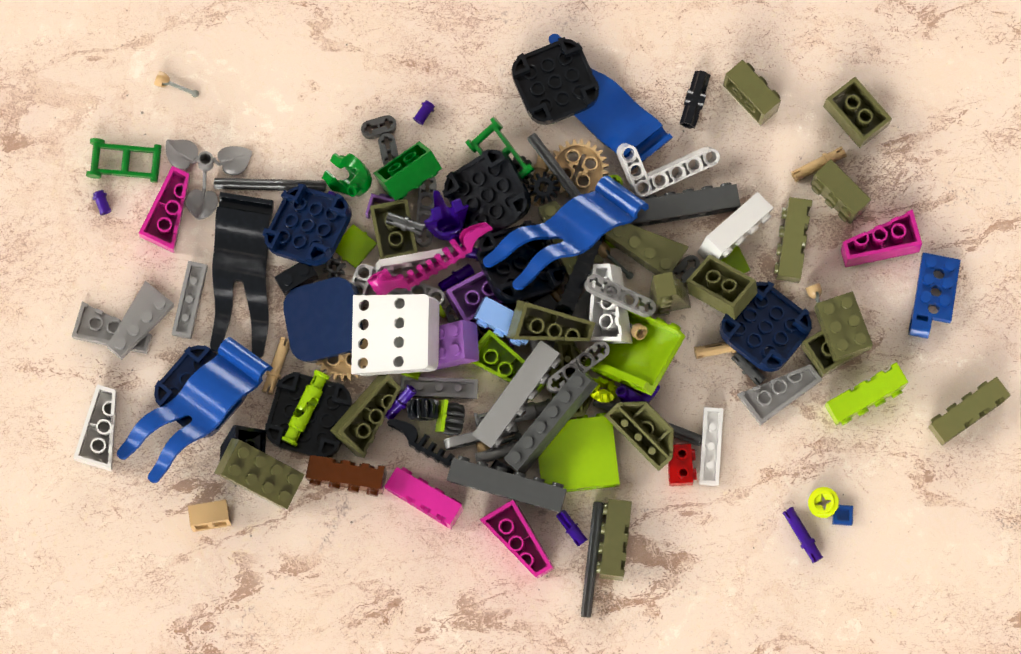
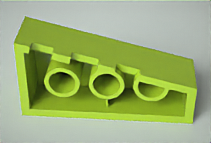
[825,362,908,426]

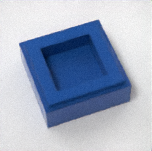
[832,505,853,526]

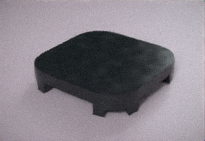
[512,37,599,125]
[442,149,531,240]
[476,220,566,305]
[265,372,352,458]

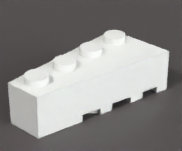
[589,264,633,344]
[73,384,117,472]

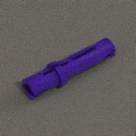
[782,507,823,564]

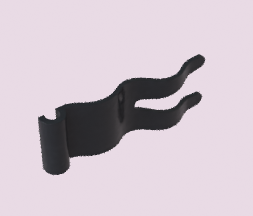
[210,192,274,358]

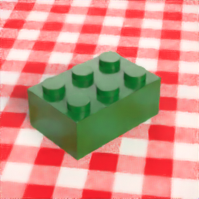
[373,141,442,201]

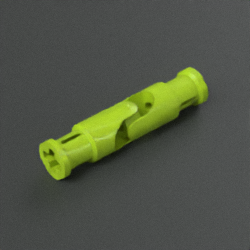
[281,370,330,447]

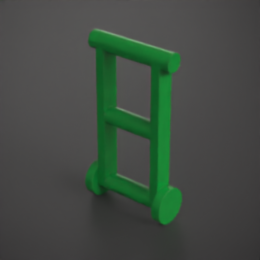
[465,117,534,179]
[86,138,162,183]

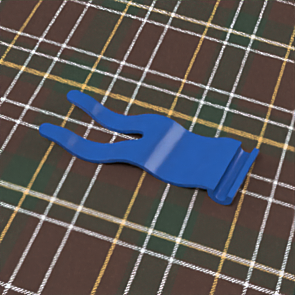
[549,34,673,171]
[483,175,649,290]
[117,337,273,483]

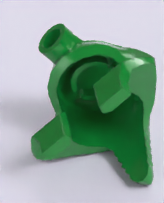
[322,153,372,197]

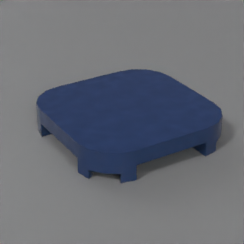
[262,184,352,266]
[283,277,364,363]
[719,281,812,372]
[154,345,247,438]

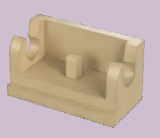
[188,499,232,532]

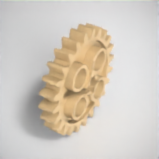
[548,139,609,198]
[316,329,368,382]

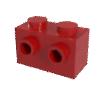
[668,444,697,486]

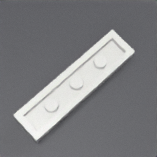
[375,247,453,273]
[699,407,723,486]

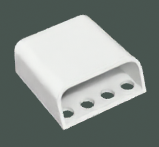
[351,294,440,376]

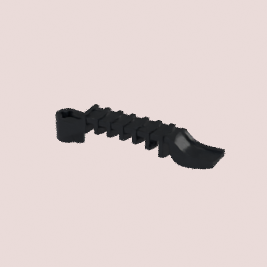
[554,235,604,316]
[387,419,515,474]

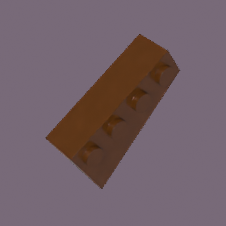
[305,455,387,497]

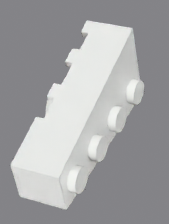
[697,192,774,260]

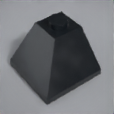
[220,425,266,460]

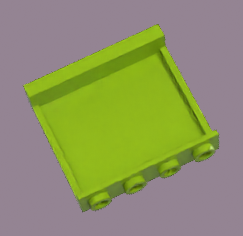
[585,311,686,396]
[538,413,620,492]

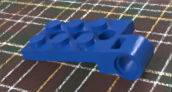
[908,253,961,339]

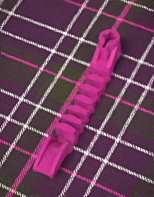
[368,222,493,295]

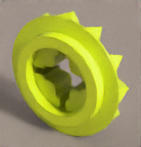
[590,376,618,402]
[808,487,839,518]

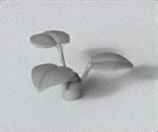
[166,140,252,220]

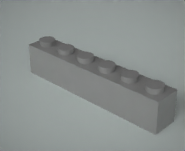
[472,340,561,449]

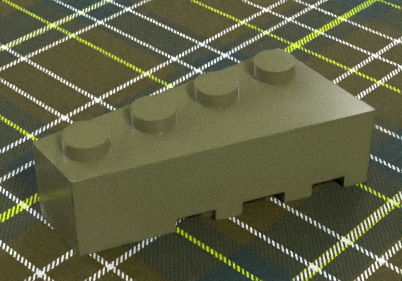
[774,197,812,283]
[507,300,595,341]
[330,374,401,458]
[928,377,1011,446]

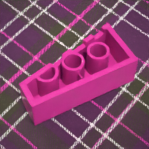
[139,166,190,253]
[841,209,922,268]
[384,467,463,530]
[479,500,555,578]

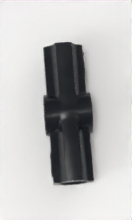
[680,70,711,129]

